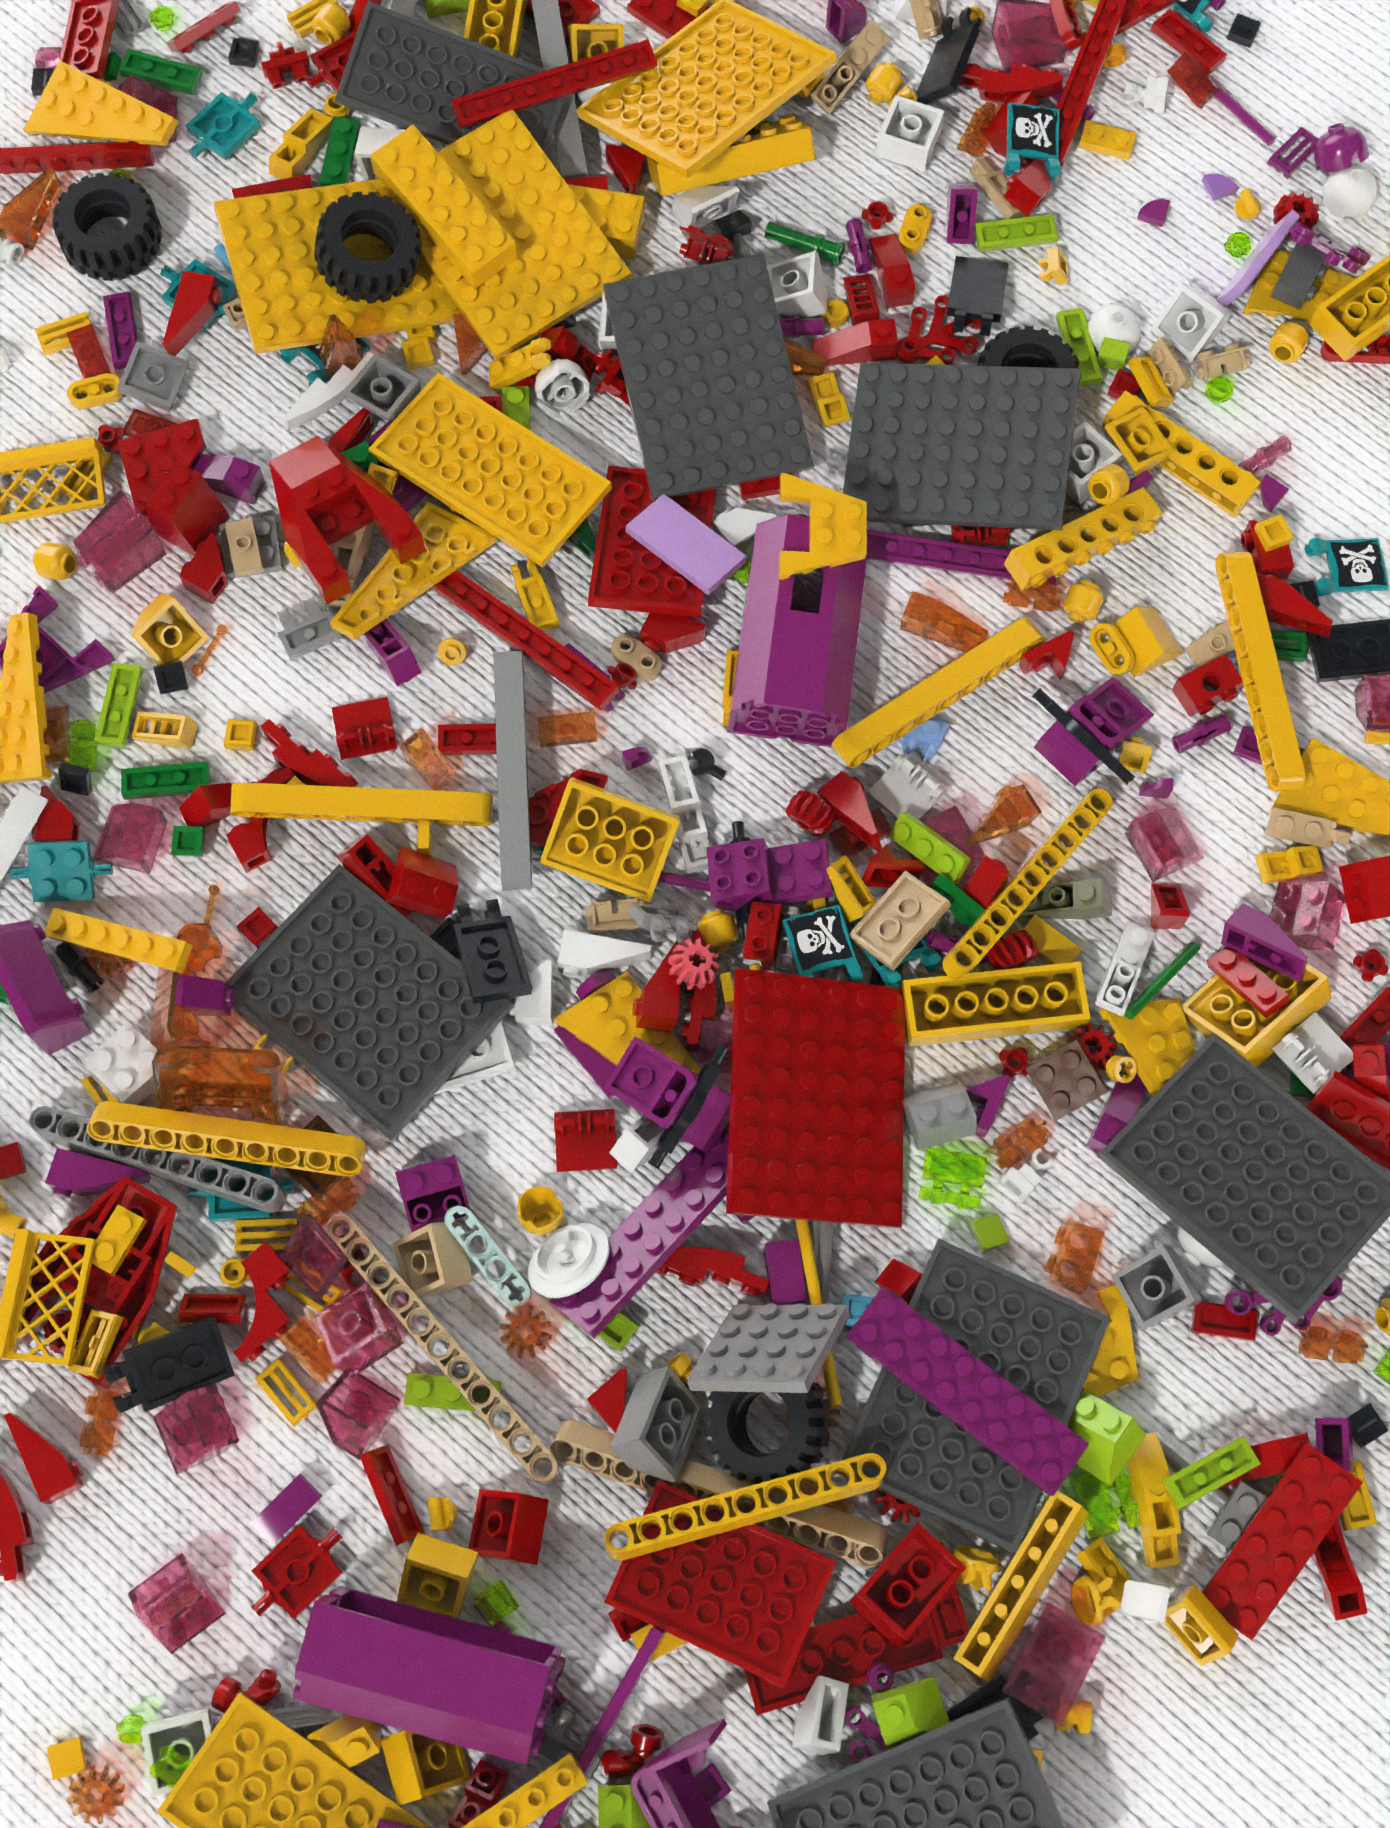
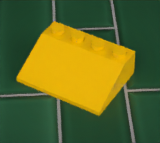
[539,777,681,903]
[1182,954,1332,1068]

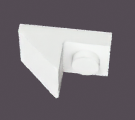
[1120,1580,1170,1623]

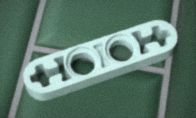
[444,1206,530,1307]

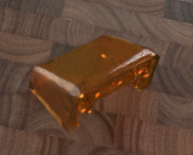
[150,923,223,1059]
[152,1044,289,1126]

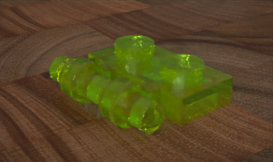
[918,1147,987,1210]
[1070,1469,1141,1540]

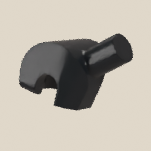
[687,748,727,781]

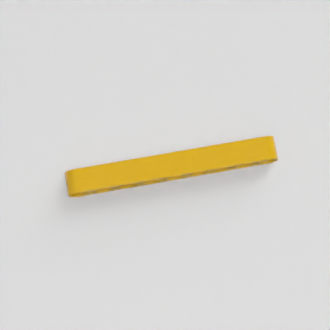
[1215,551,1306,792]
[831,617,1045,768]
[230,783,493,826]
[943,788,1112,979]
[87,1101,367,1177]
[605,1453,886,1561]

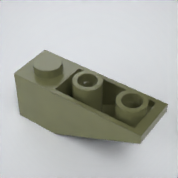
[1018,878,1112,920]

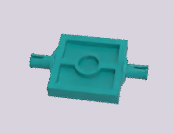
[186,92,261,161]
[160,259,238,329]
[10,840,113,902]
[187,1158,293,1222]

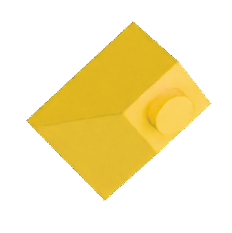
[131,593,210,665]

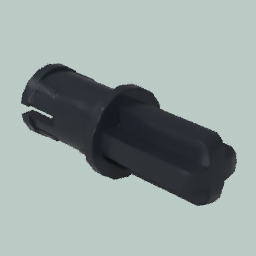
[56,942,104,993]

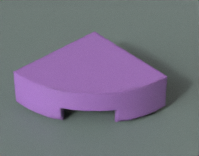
[1202,174,1239,201]

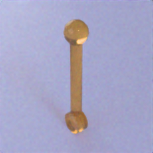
[191,624,227,676]
[197,884,220,944]

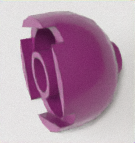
[1314,123,1369,173]

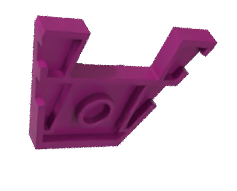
[0,586,115,694]

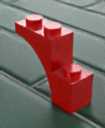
[226,766,294,873]
[233,1242,293,1362]
[1311,1519,1368,1621]

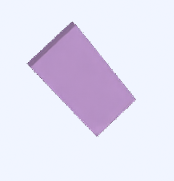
[1216,210,1300,307]
[625,494,746,595]

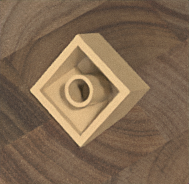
[393,1221,473,1302]

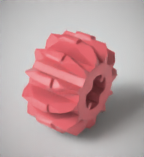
[668,938,720,990]

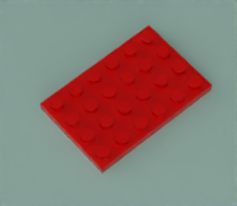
[588,465,716,618]
[604,1480,837,1688]

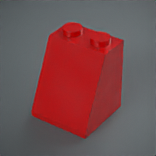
[145,460,230,556]

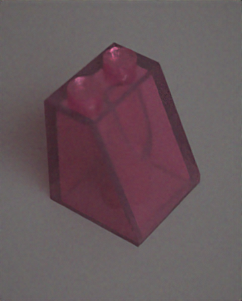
[991,0,1069,73]
[73,490,167,593]

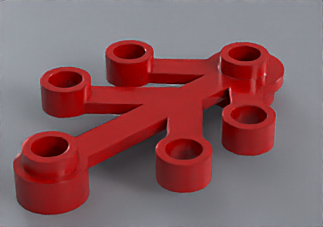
[896,295,981,365]

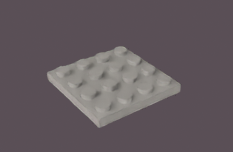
[687,1303,850,1393]

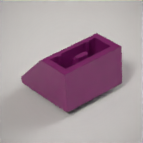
[395,1154,471,1232]

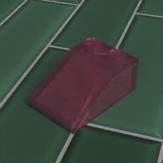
[1002,1602,1106,1727]

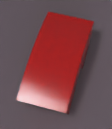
[448,1759,509,1828]

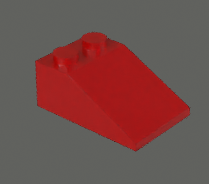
[848,1522,966,1647]

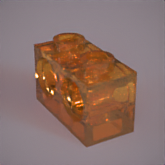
[1044,1219,1105,1295]

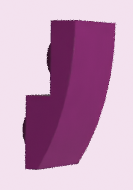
[250,1473,322,1546]

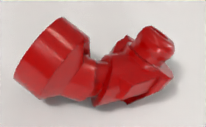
[211,1669,281,1713]
[601,1724,665,1778]

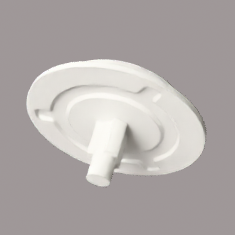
[528,1223,610,1298]

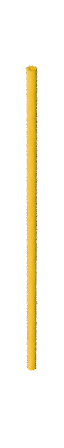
[749,964,842,1407]

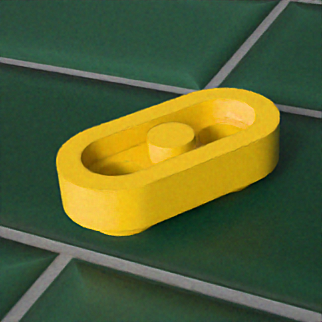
[898,204,932,254]
[67,373,123,410]
[1089,623,1135,675]

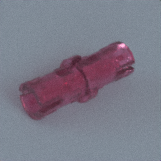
[1238,436,1292,475]

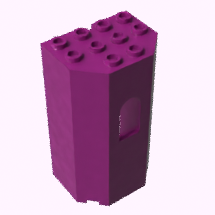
[727,514,869,748]
[293,1586,566,1765]

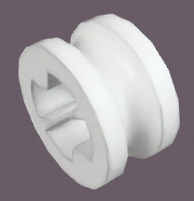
[0,238,24,266]

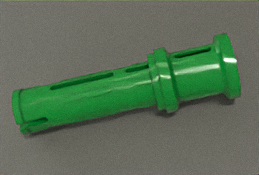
[764,221,845,266]

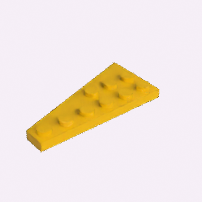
[23,60,179,146]
[1242,248,1356,321]
[330,502,497,640]
[0,612,52,784]
[1268,738,1390,839]
[554,971,700,1074]
[1099,998,1196,1098]

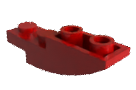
[959,63,1064,103]
[261,719,359,787]
[681,929,716,1053]
[655,1247,770,1298]
[0,1466,34,1582]

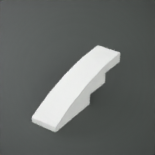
[283,351,374,431]
[658,754,710,874]
[0,785,48,882]

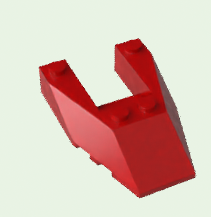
[269,435,426,605]
[20,1176,178,1390]

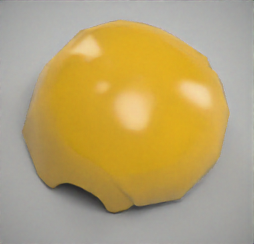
[517,1186,564,1235]

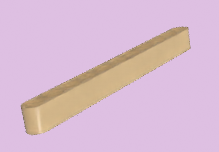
[326,1214,559,1484]
[550,1420,889,1568]

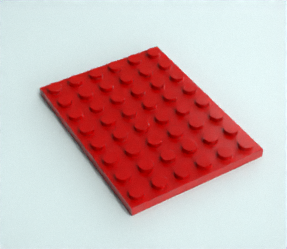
[726,968,906,1229]

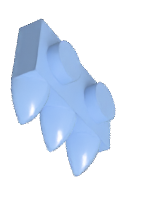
[887,717,949,762]

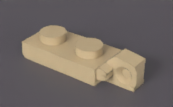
[969,158,1026,219]
[1265,807,1351,848]

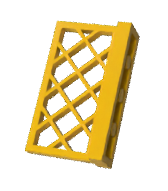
[0,437,107,524]
[0,1228,96,1367]

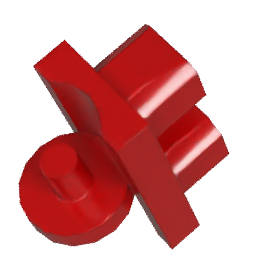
[261,41,310,89]
[592,349,626,398]

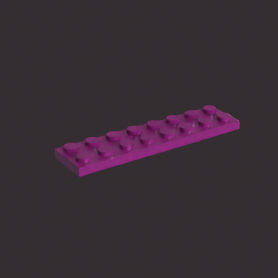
[549,1131,729,1339]
[845,1286,1089,1496]

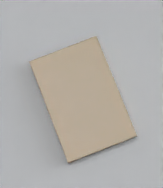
[848,870,951,971]

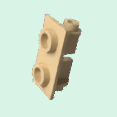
[910,0,942,41]
[1146,336,1193,396]
[1190,343,1250,381]
[585,898,644,933]

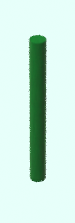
[1124,942,1200,1020]

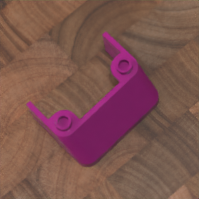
[0,920,92,1055]
[631,1719,742,1828]

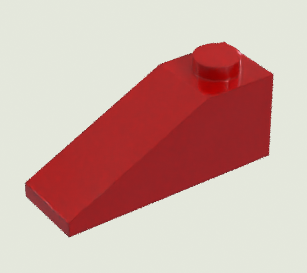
[869,234,916,309]
[162,270,223,356]
[812,319,898,367]
[1257,574,1333,637]
[816,771,883,853]
[336,833,412,917]
[632,940,682,1033]
[1352,1042,1390,1103]
[4,1412,84,1504]
[1221,1433,1311,1487]

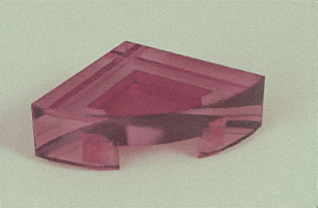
[35,47,62,69]

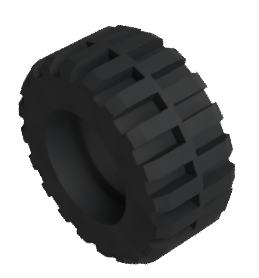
[52,173,162,281]
[314,191,422,304]
[977,326,1081,385]
[704,1382,832,1485]

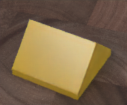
[1105,407,1174,475]
[1106,606,1183,678]
[1164,1584,1239,1666]

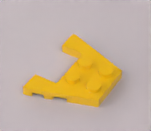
[779,473,867,580]
[1079,1284,1139,1397]

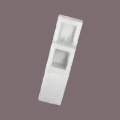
[1095,921,1155,1017]

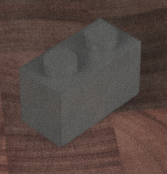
[1270,243,1327,310]

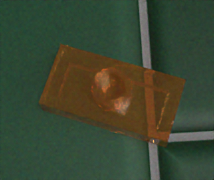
[537,711,597,748]

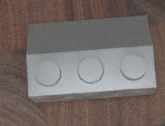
[610,1366,705,1482]

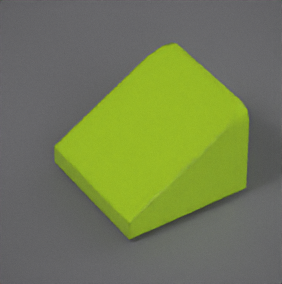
[1097,337,1129,371]
[969,1213,1010,1253]

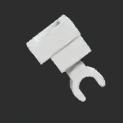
[1124,77,1169,114]
[1000,1148,1053,1202]

